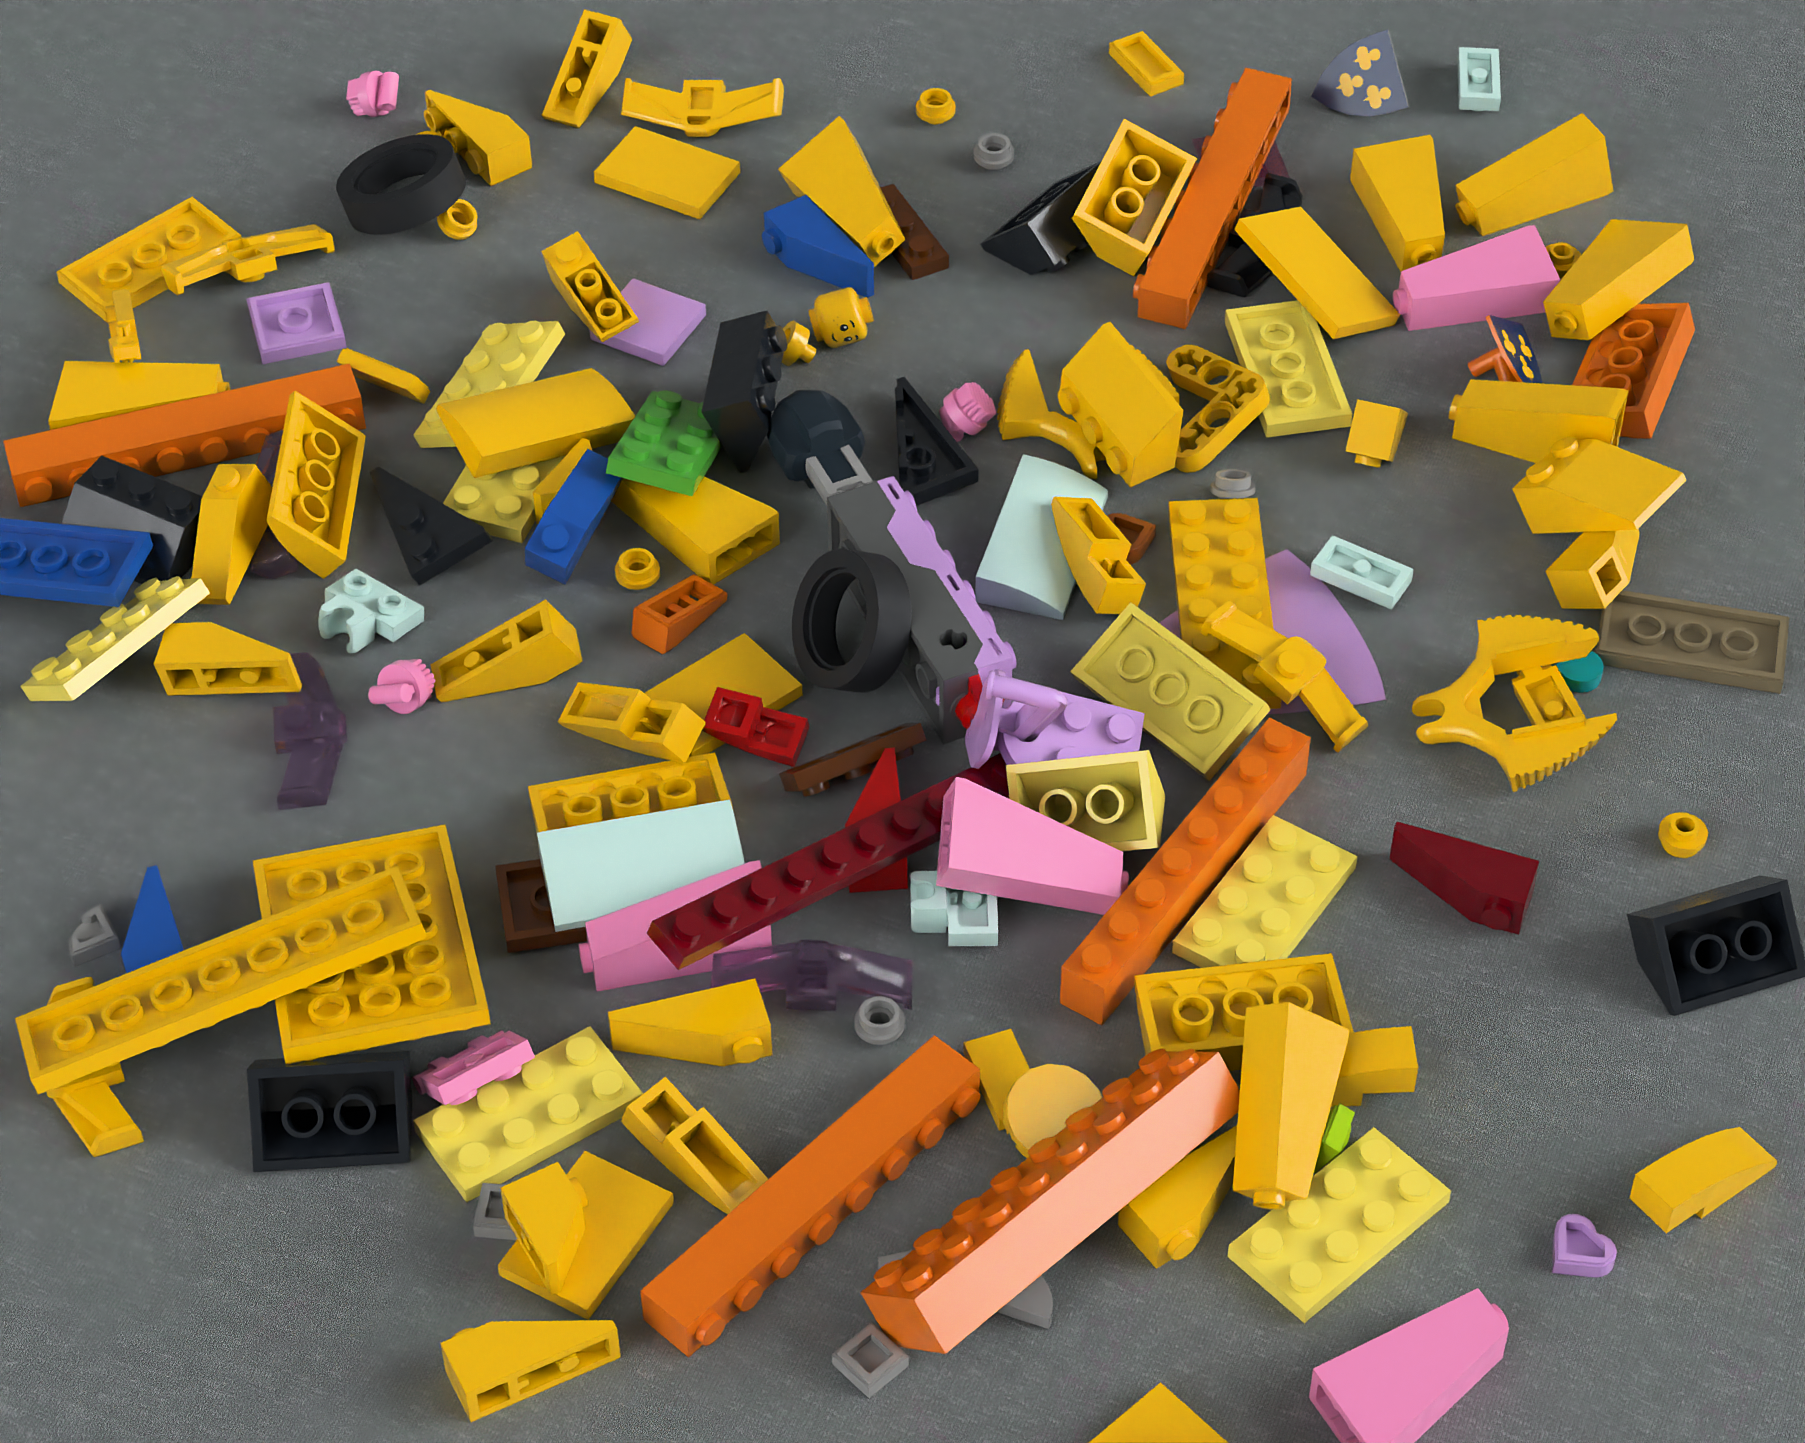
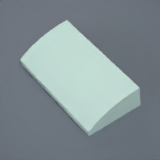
[975,454,1108,620]
[537,799,745,932]

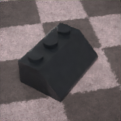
[980,161,1101,275]
[701,310,787,473]
[61,455,202,584]
[1627,876,1805,1016]
[247,1051,412,1172]

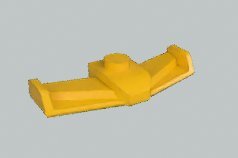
[621,78,784,137]
[161,224,335,295]
[1201,600,1368,752]
[46,977,144,1157]

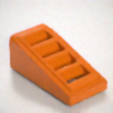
[631,574,728,654]

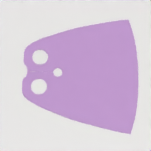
[1159,549,1386,714]

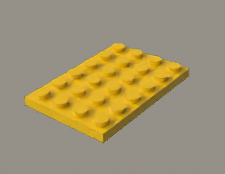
[252,824,491,1064]

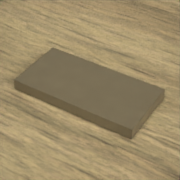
[1595,590,1789,694]

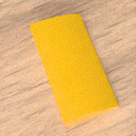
[436,368,635,478]
[266,391,366,579]
[528,752,733,832]
[1134,953,1353,1071]

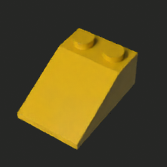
[1512,437,1686,534]

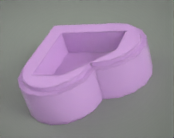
[1552,1214,1617,1277]

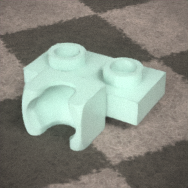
[318,569,424,653]
[910,871,998,946]

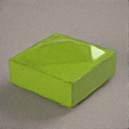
[1314,1103,1355,1173]

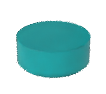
[1556,651,1604,693]

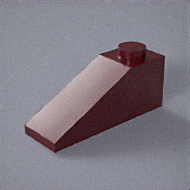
[1389,821,1539,935]

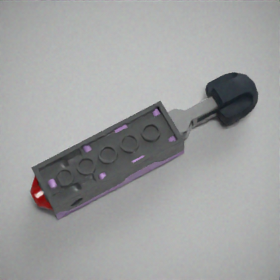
[766,390,1017,745]

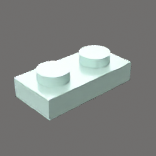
[1457,47,1501,112]
[1310,535,1413,610]

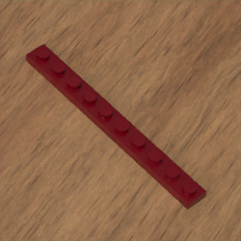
[647,753,1009,970]

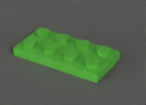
[606,390,722,496]

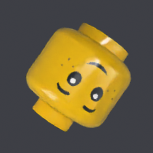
[808,287,874,348]

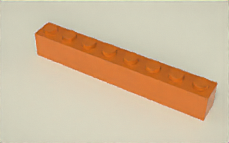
[1133,67,1292,330]
[3,363,366,507]
[1060,717,1311,1026]
[640,1035,980,1358]

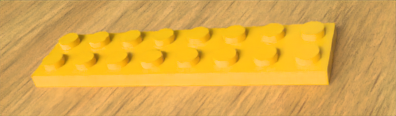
[15,865,427,1095]

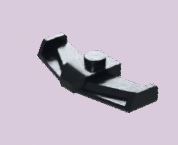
[1206,173,1303,298]

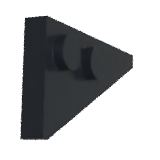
[895,377,979,506]
[370,467,493,586]

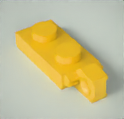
[106,289,141,363]
[1511,664,1586,725]

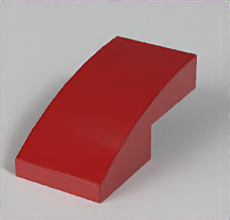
[702,687,810,767]

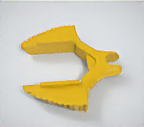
[997,344,1179,479]
[1412,615,1617,792]

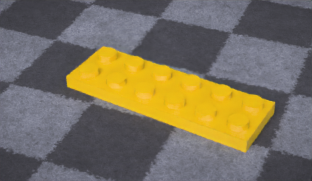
[1168,498,1281,709]

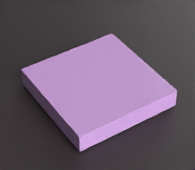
[589,278,706,366]
[246,283,347,364]

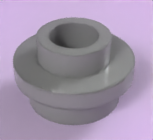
[974,133,1014,170]
[1211,469,1255,499]
[854,996,905,1045]

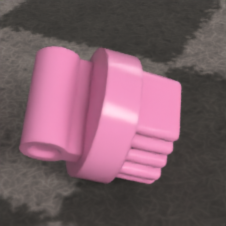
[346,71,399,117]
[939,382,996,442]
[368,659,436,714]

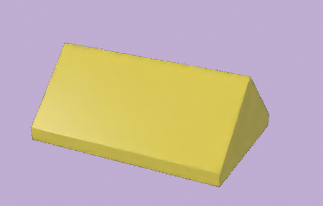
[1006,750,1165,851]

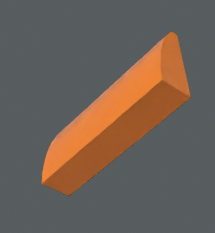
[1572,303,1695,439]

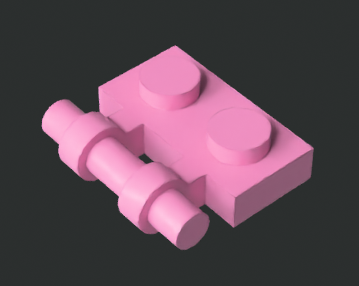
[412,1030,535,1105]

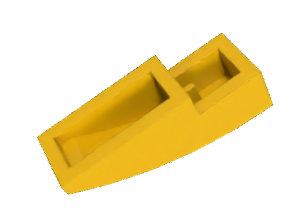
[1051,497,1146,614]
[558,682,706,763]
[1331,1026,1418,1107]
[621,1076,768,1215]
[1629,1127,1777,1234]

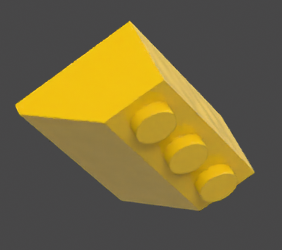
[1072,119,1197,277]
[1058,321,1184,488]

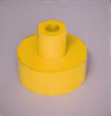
[782,320,816,366]

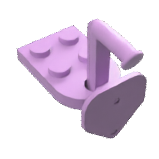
[965,669,1145,769]

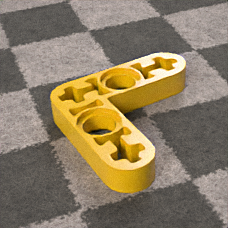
[1166,344,1270,473]

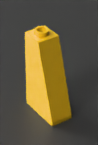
[1455,113,1613,236]
[778,116,905,267]
[1350,135,1445,272]
[1543,219,1695,340]
[48,361,231,430]
[1448,379,1629,463]
[611,476,780,585]
[1232,1002,1349,1209]

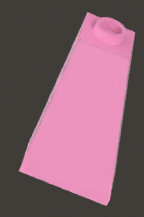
[1393,225,1560,331]
[936,777,1129,915]
[578,860,773,992]
[1309,1288,1509,1443]

